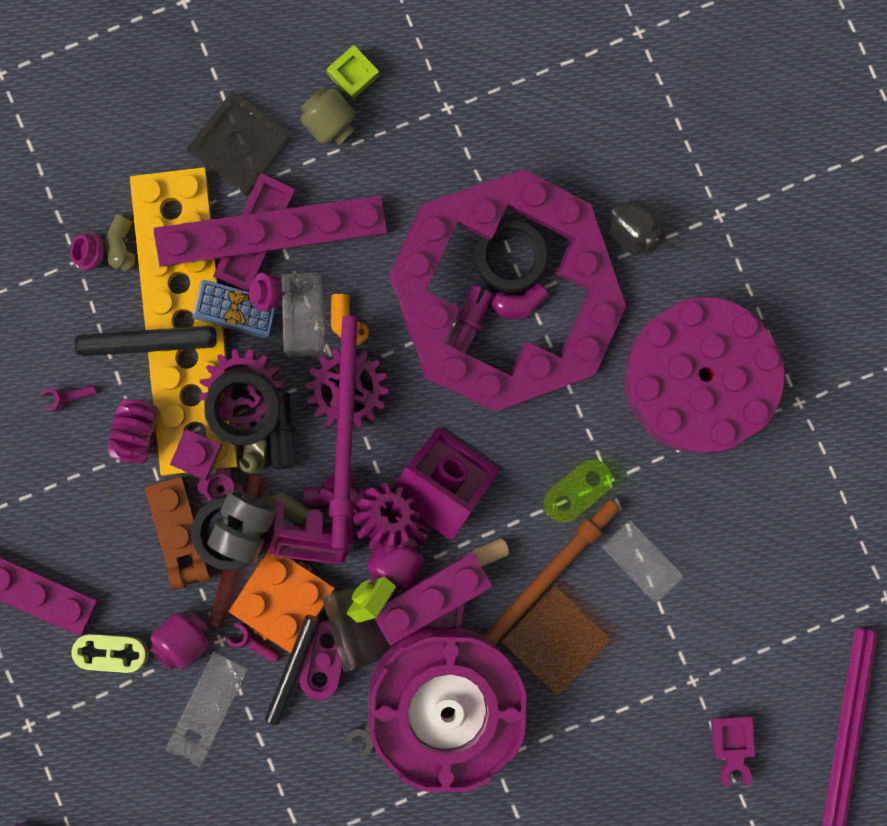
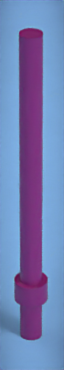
[329,316,358,550]

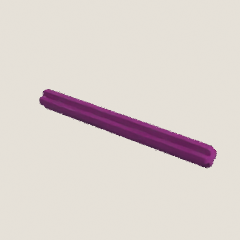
[822,628,878,826]

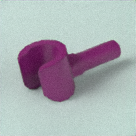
[39,385,97,412]
[225,624,279,663]

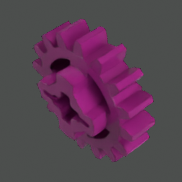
[305,348,389,430]
[199,349,285,429]

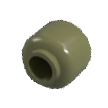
[300,88,356,145]

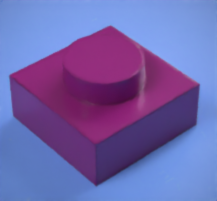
[170,429,223,481]

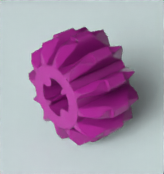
[108,398,159,465]
[352,483,420,552]

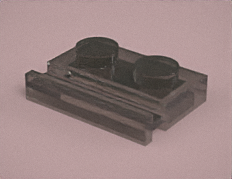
[321,585,394,672]

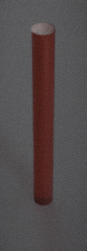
[208,475,265,628]

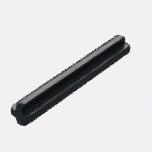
[74,326,217,356]

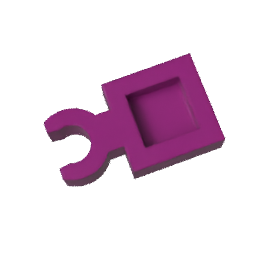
[711,716,755,787]

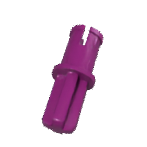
[446,286,494,354]

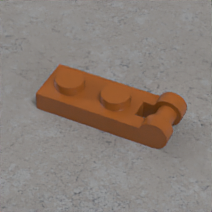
[144,476,212,591]

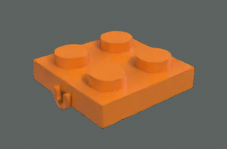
[228,551,337,653]

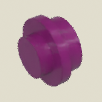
[70,232,105,271]
[249,273,283,311]

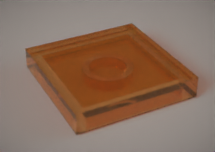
[501,585,611,696]

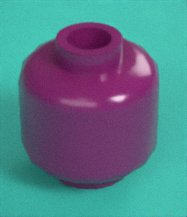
[367,537,424,594]
[150,612,209,671]

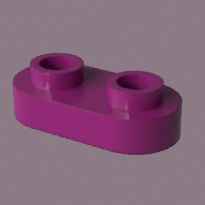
[300,621,347,700]

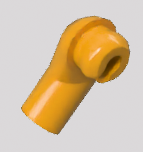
[331,294,369,345]

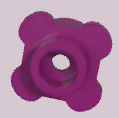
[198,468,244,512]

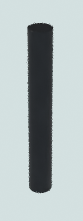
[265,614,320,725]

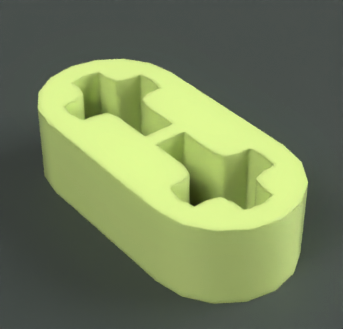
[72,634,149,673]

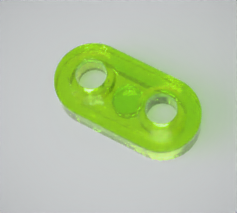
[543,460,612,523]

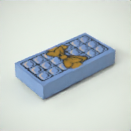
[192,279,275,339]

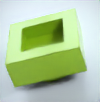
[326,45,380,100]
[347,577,396,623]

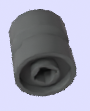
[207,490,277,563]

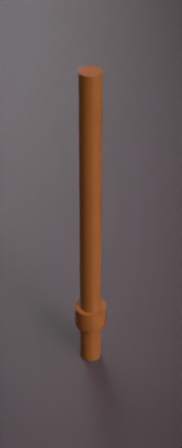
[483,499,620,645]

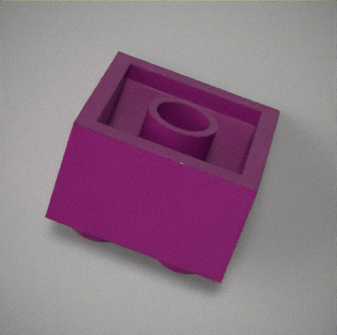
[391,427,500,541]

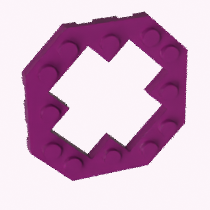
[388,169,626,412]

